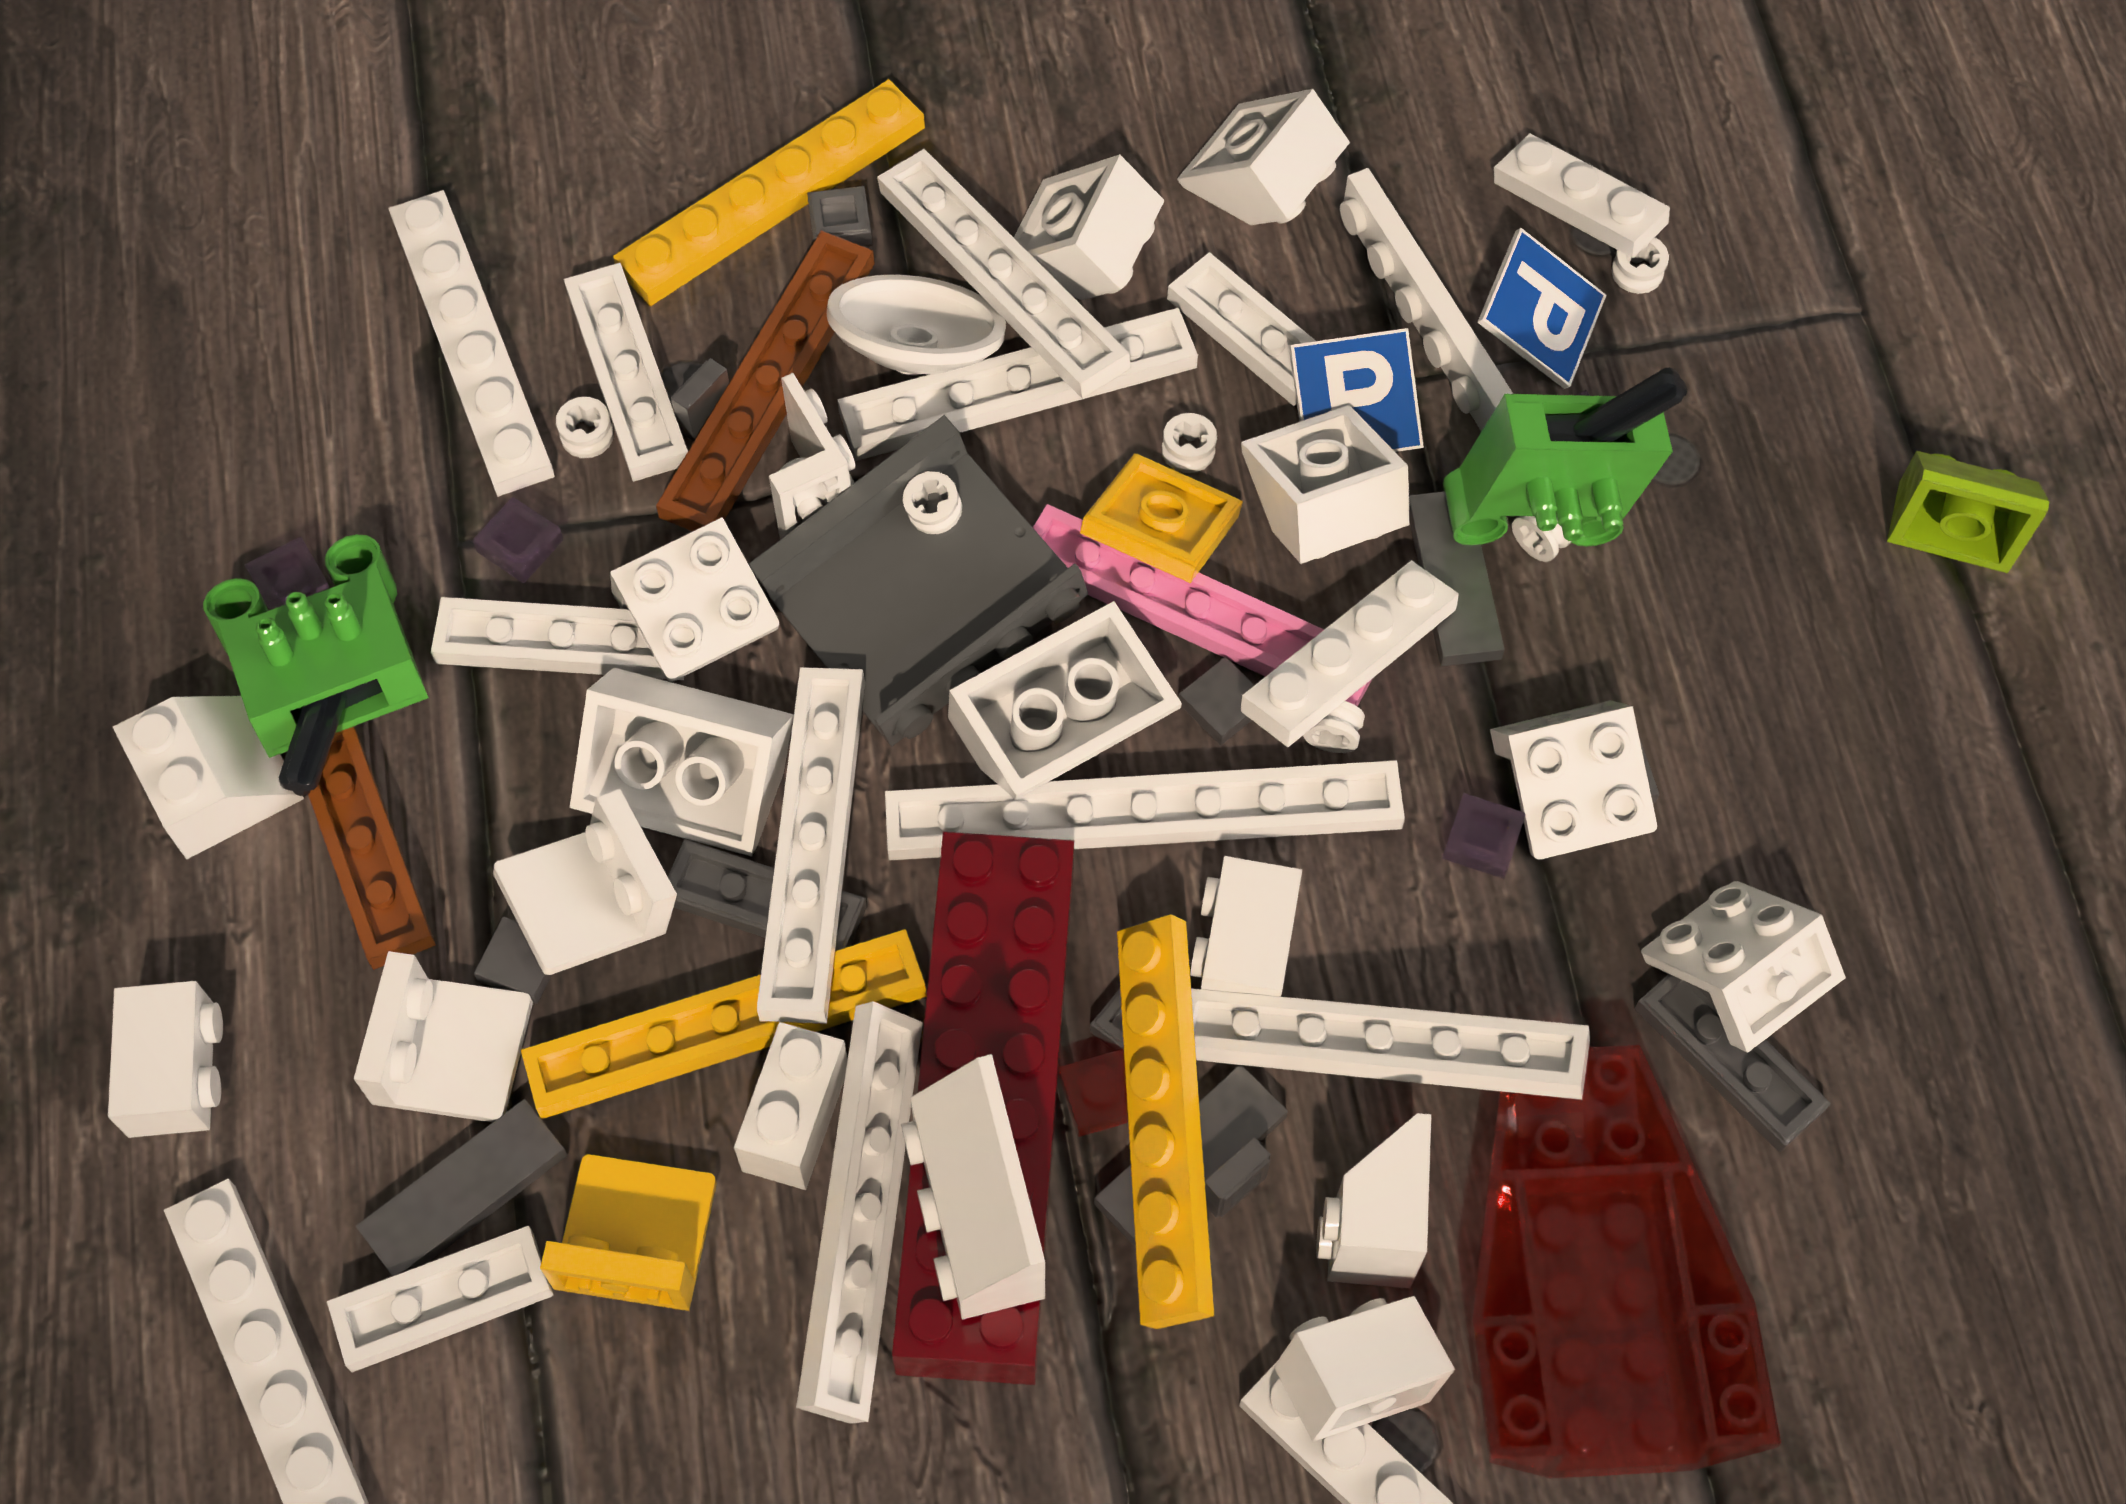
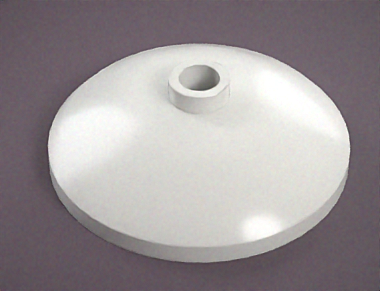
[826,275,1006,375]

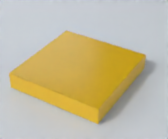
[1080,453,1243,583]

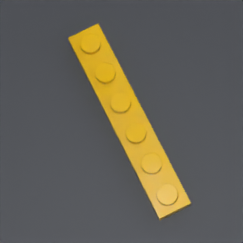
[613,79,925,307]
[1117,914,1214,1329]
[521,929,927,1119]

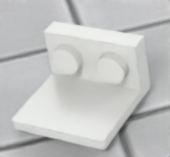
[769,373,855,540]
[610,517,779,682]
[1490,700,1657,859]
[493,789,677,975]
[1641,881,1846,1053]
[354,951,533,1122]

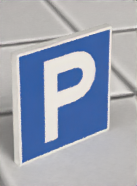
[1477,228,1606,389]
[1289,328,1424,452]

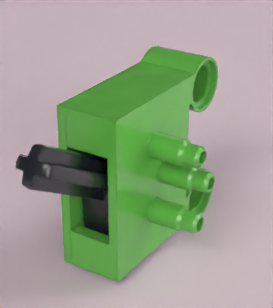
[1443,367,1688,547]
[203,534,428,796]

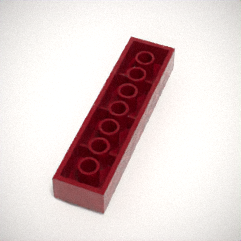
[892,832,1074,1385]

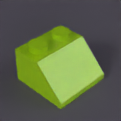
[1887,450,2050,573]

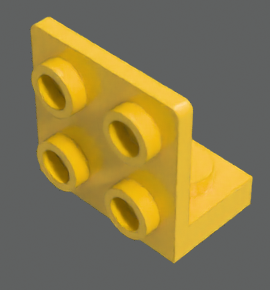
[540,1154,717,1311]

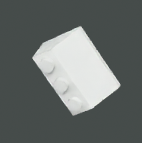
[948,601,1182,800]
[570,668,794,856]
[901,1054,1045,1320]

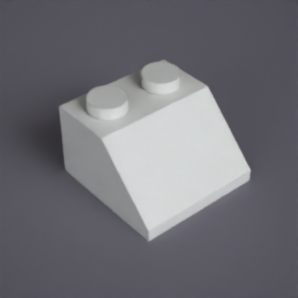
[1177,89,1350,225]
[1014,154,1164,300]
[1241,405,1409,564]
[113,696,304,859]
[1316,1113,1431,1288]

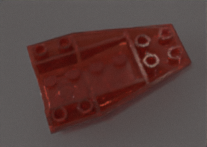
[1471,1045,1781,1479]

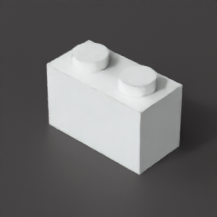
[1190,856,1302,997]
[108,981,223,1138]
[734,1022,848,1190]
[1274,1296,1455,1442]

